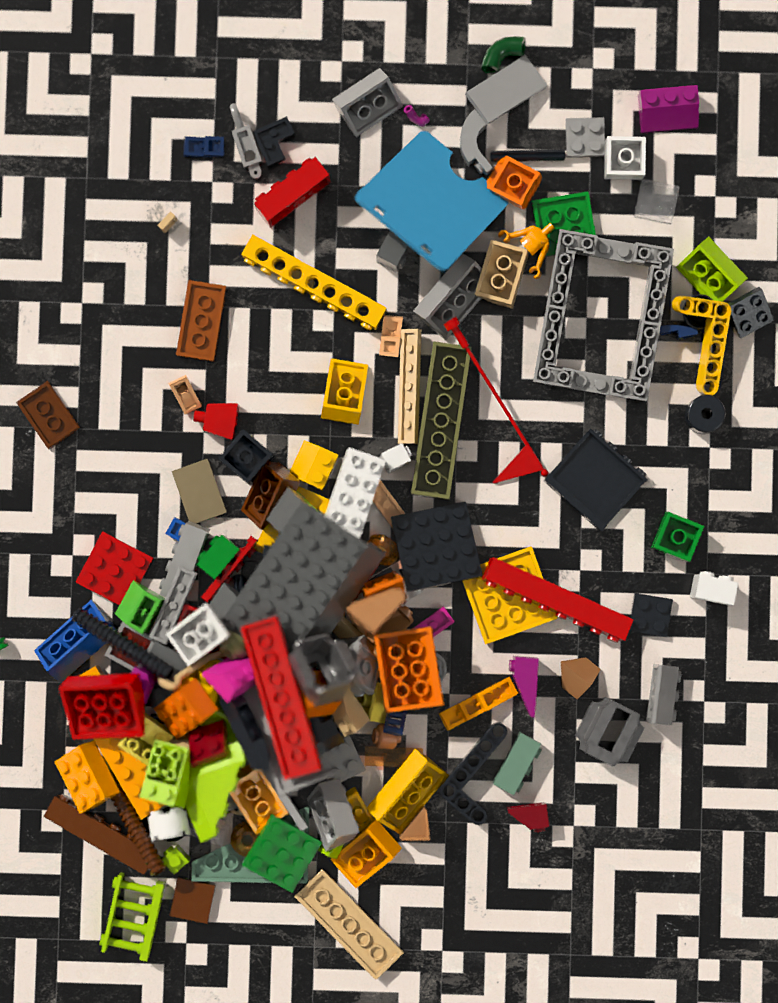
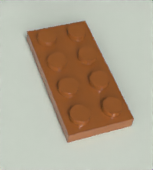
[176,280,227,362]

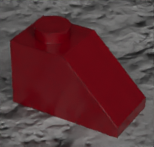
[507,802,549,832]

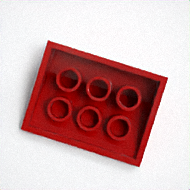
[59,673,145,739]

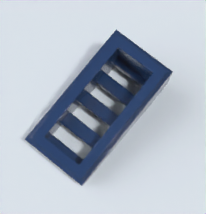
[383,710,407,737]

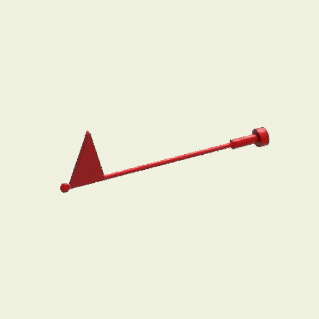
[443,317,548,483]

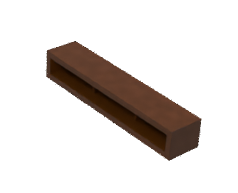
[43,794,155,875]

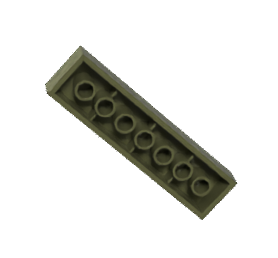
[411,341,472,500]

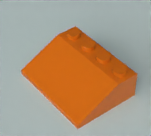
[374,627,444,713]

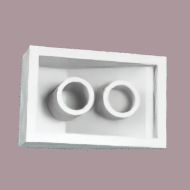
[166,603,230,666]

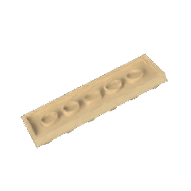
[294,868,403,980]

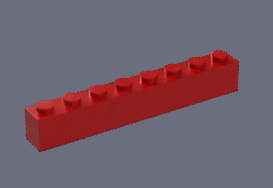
[481,557,634,643]

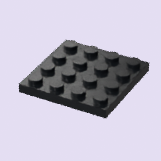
[391,502,483,592]

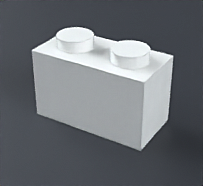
[380,443,412,474]

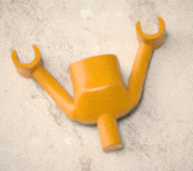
[498,223,555,279]

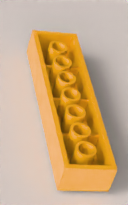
[79,665,166,820]

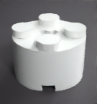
[148,807,190,841]

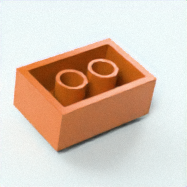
[154,678,218,739]

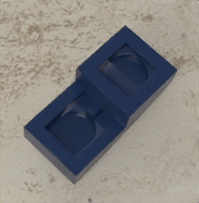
[184,136,224,157]
[659,325,698,340]

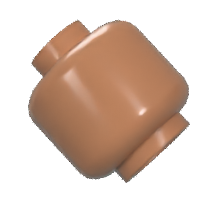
[372,724,401,749]

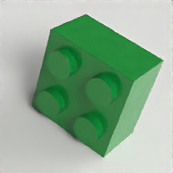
[651,512,704,562]
[197,534,240,579]

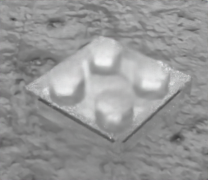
[634,179,680,225]

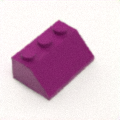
[638,85,699,133]

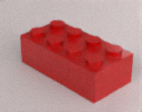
[254,157,330,228]

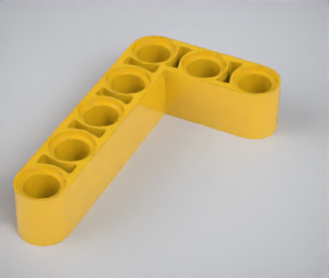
[672,296,731,395]

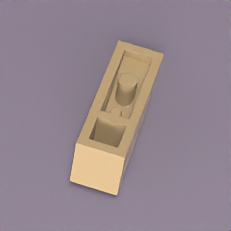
[333,689,370,737]

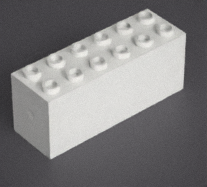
[324,448,386,538]

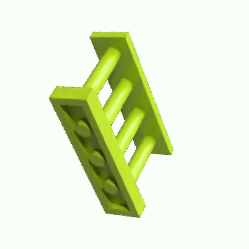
[99,872,166,962]

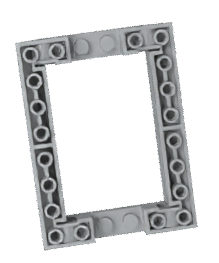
[533,229,674,401]

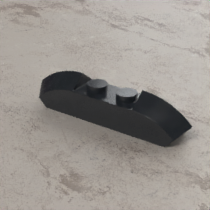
[218,694,270,771]

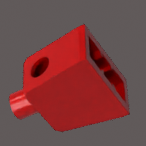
[193,403,240,441]

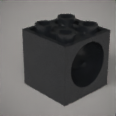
[218,429,275,486]

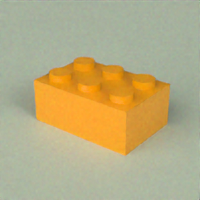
[55,741,120,814]

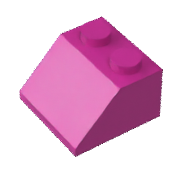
[202,658,256,703]

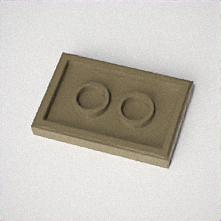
[171,458,227,524]

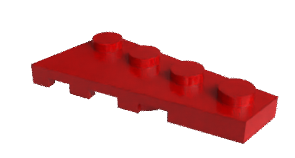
[201,536,257,603]

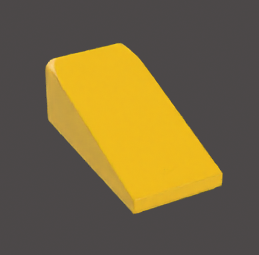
[346,787,375,832]

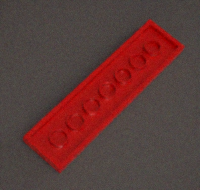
[240,616,323,780]

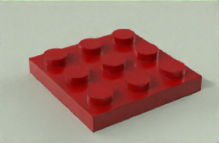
[76,531,154,605]

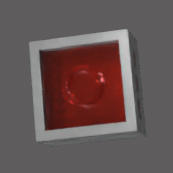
[104,622,156,670]

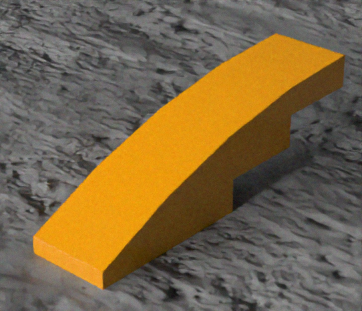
[438,677,518,731]

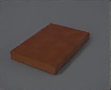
[16,381,80,450]

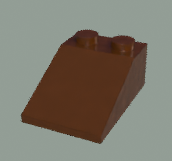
[241,461,300,530]

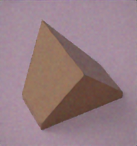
[561,657,601,699]
[399,806,430,840]

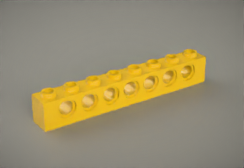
[241,234,387,330]

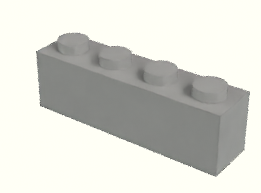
[159,521,210,597]

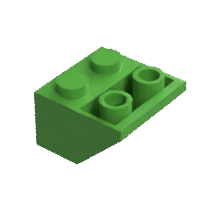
[115,580,165,634]

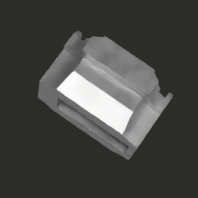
[288,634,358,707]
[575,697,644,767]

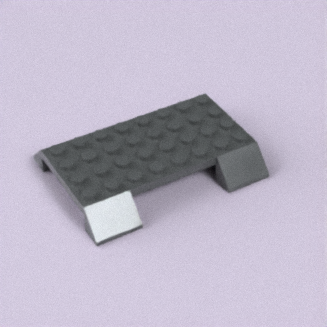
[209,487,386,665]

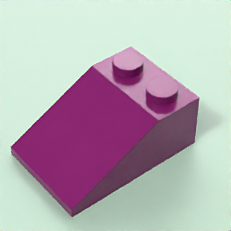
[509,656,539,717]

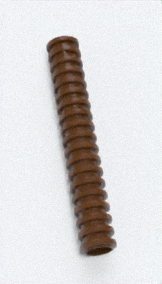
[109,770,167,876]

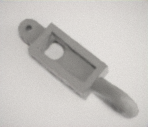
[230,103,262,179]

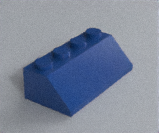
[34,599,117,683]

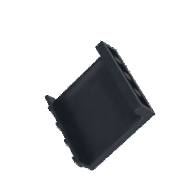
[543,428,648,532]

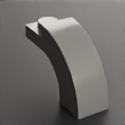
[460,109,493,176]

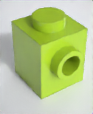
[163,844,191,874]

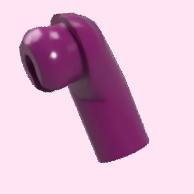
[404,105,430,127]

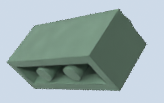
[492,732,542,795]

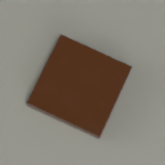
[169,877,216,924]

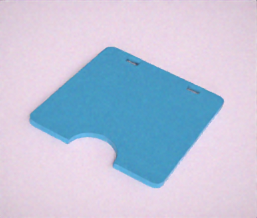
[355,131,509,271]

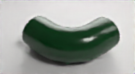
[481,36,526,74]

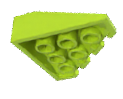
[185,742,247,842]

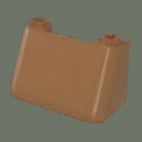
[346,588,414,647]

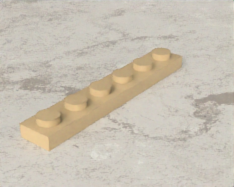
[398,329,421,444]

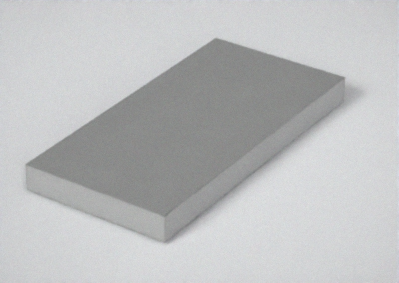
[465,55,547,125]

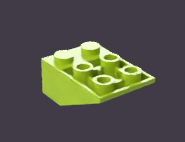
[140,740,189,808]

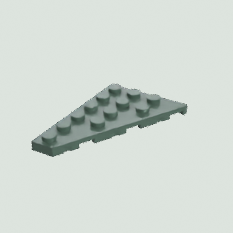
[191,807,309,883]

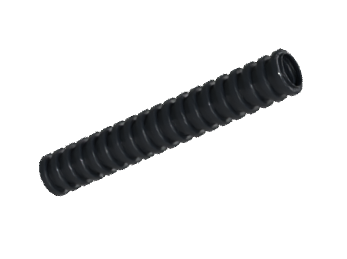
[72,607,174,680]

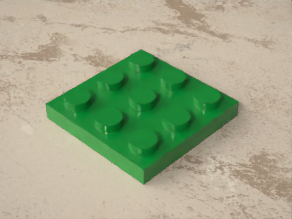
[532,191,596,257]
[242,814,322,893]

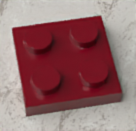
[188,719,228,768]

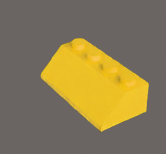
[366,749,449,834]

